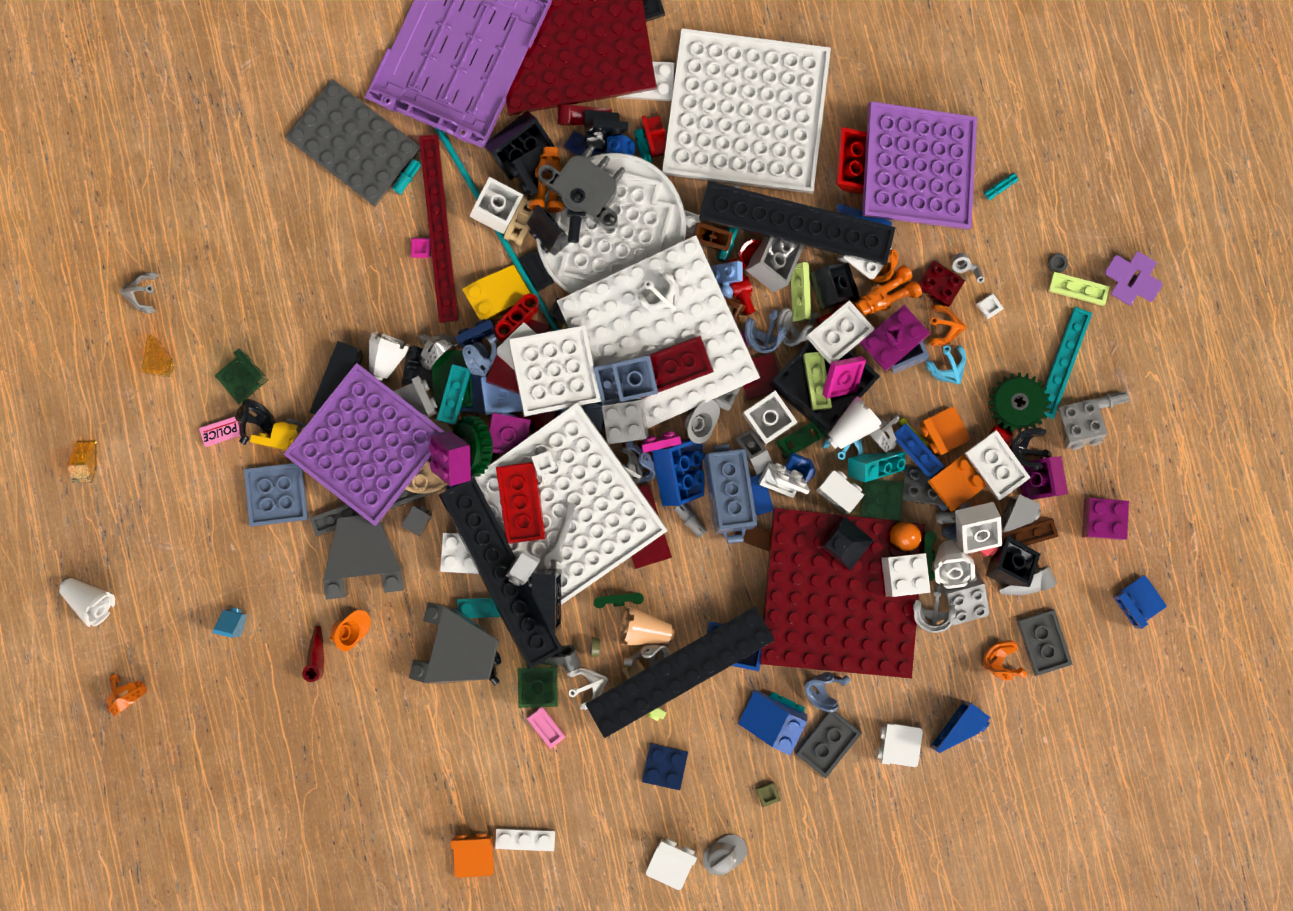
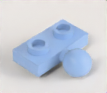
[710,261,743,298]

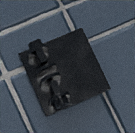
[402,346,433,388]

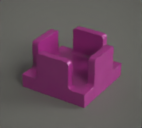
[488,412,531,454]

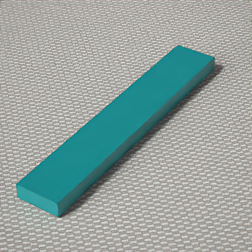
[1044,307,1093,420]

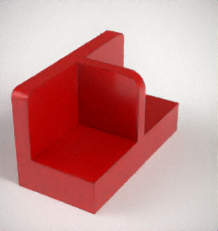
[642,116,667,158]

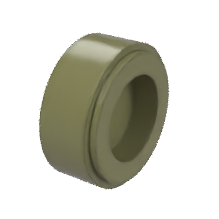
[590,637,600,657]

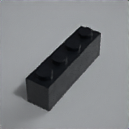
[310,341,363,415]

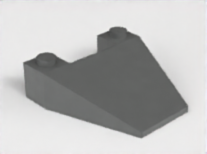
[323,515,406,600]
[409,602,499,684]

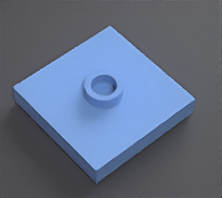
[480,376,523,416]

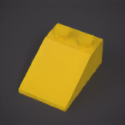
[462,265,530,321]

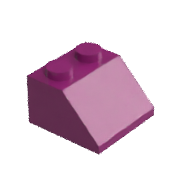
[1020,456,1068,500]

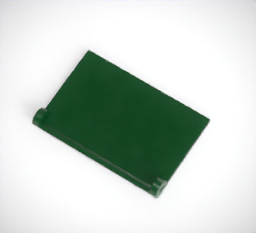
[432,350,473,409]

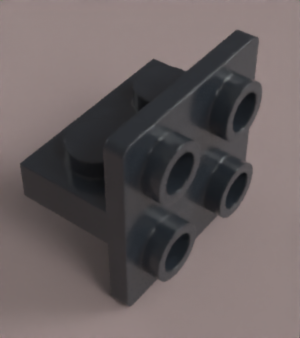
[583,110,629,150]

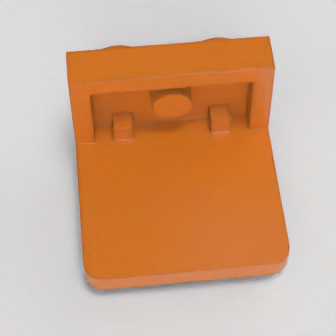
[919,407,970,457]
[451,833,494,878]

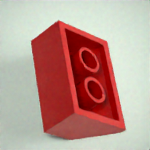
[836,127,867,195]

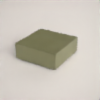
[755,781,781,807]

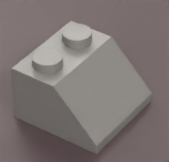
[1001,494,1041,533]

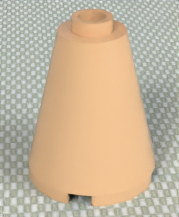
[620,607,675,646]

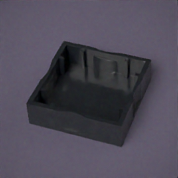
[769,341,880,436]

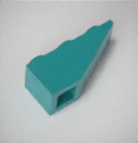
[848,451,906,482]

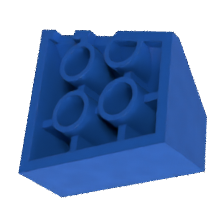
[652,438,706,506]

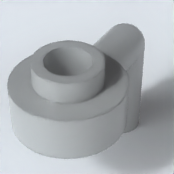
[951,253,985,283]

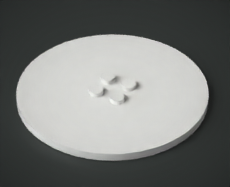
[536,153,686,294]

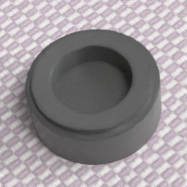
[1048,253,1068,273]

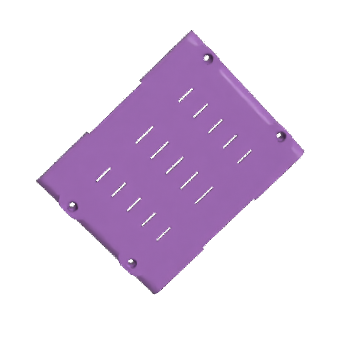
[365,0,552,148]

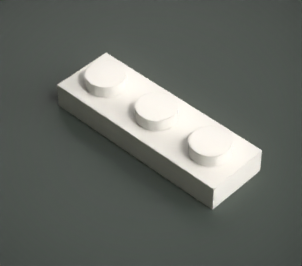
[495,828,555,851]

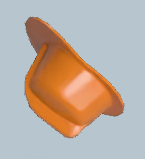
[330,610,371,651]

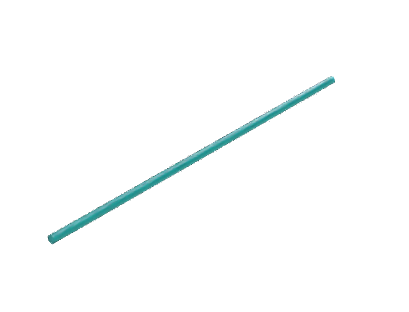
[434,128,602,405]

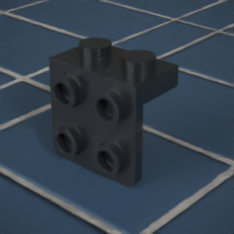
[509,146,543,197]

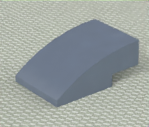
[594,355,658,405]

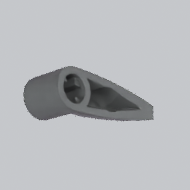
[539,645,581,671]

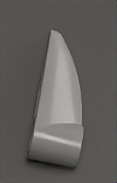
[998,566,1057,595]

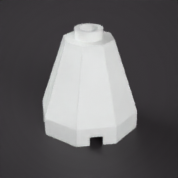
[369,332,410,381]
[934,540,975,589]

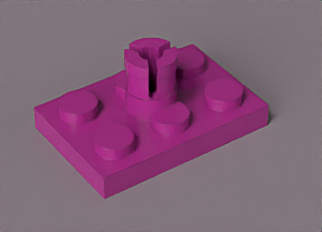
[860,305,930,372]

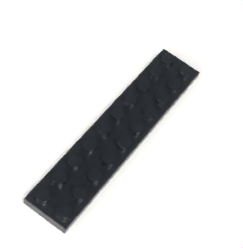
[699,181,896,266]
[439,477,563,669]
[585,606,775,738]

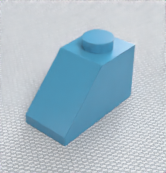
[212,607,247,638]

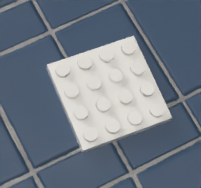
[508,325,601,417]

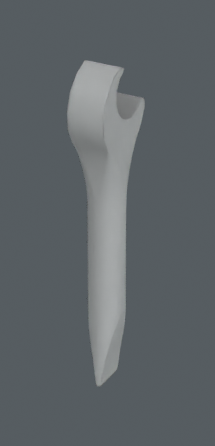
[544,502,576,570]

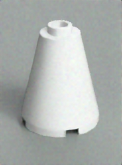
[828,397,883,449]
[59,578,115,627]

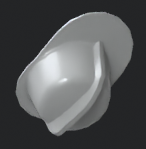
[685,400,720,444]
[703,834,747,875]

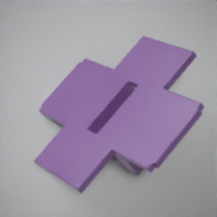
[1105,251,1163,306]

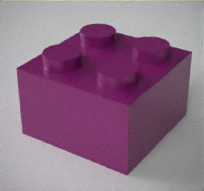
[429,431,471,486]
[1082,498,1129,540]

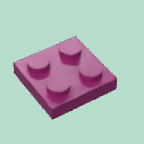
[822,356,866,399]
[640,431,681,453]

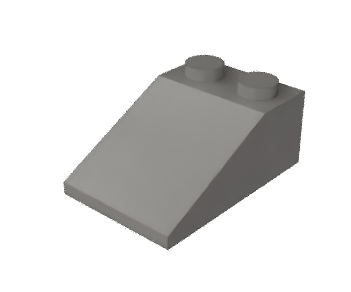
[746,236,804,292]

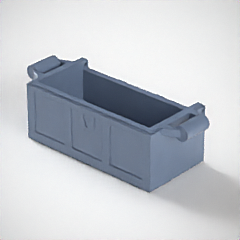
[704,444,757,544]

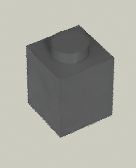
[402,505,432,537]

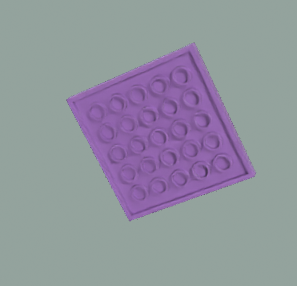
[862,101,977,230]
[283,363,446,526]

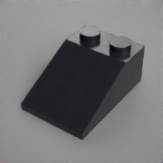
[529,569,562,634]

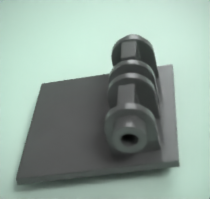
[901,466,942,506]

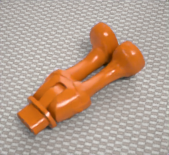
[528,147,564,213]
[855,265,922,316]

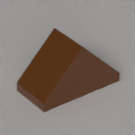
[693,222,733,251]

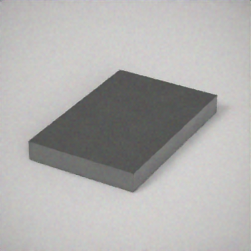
[1016,609,1073,676]
[795,711,862,778]

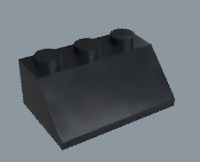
[484,110,554,181]

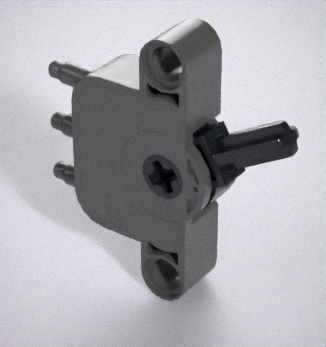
[538,145,626,243]

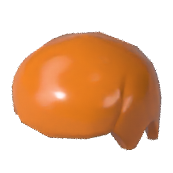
[890,522,922,552]

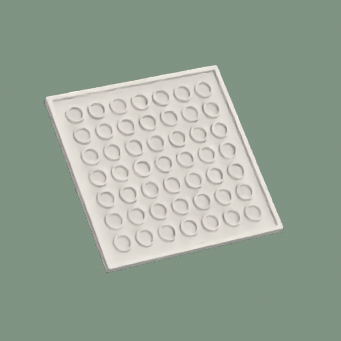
[662,29,831,194]
[557,236,760,428]
[472,403,668,605]

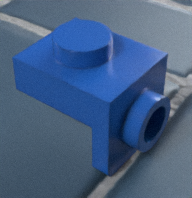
[606,135,636,156]
[784,452,816,483]

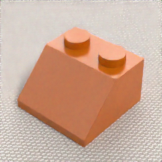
[928,455,986,512]

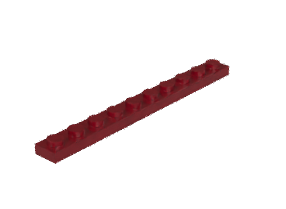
[419,134,459,323]

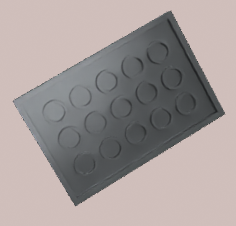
[285,79,420,207]

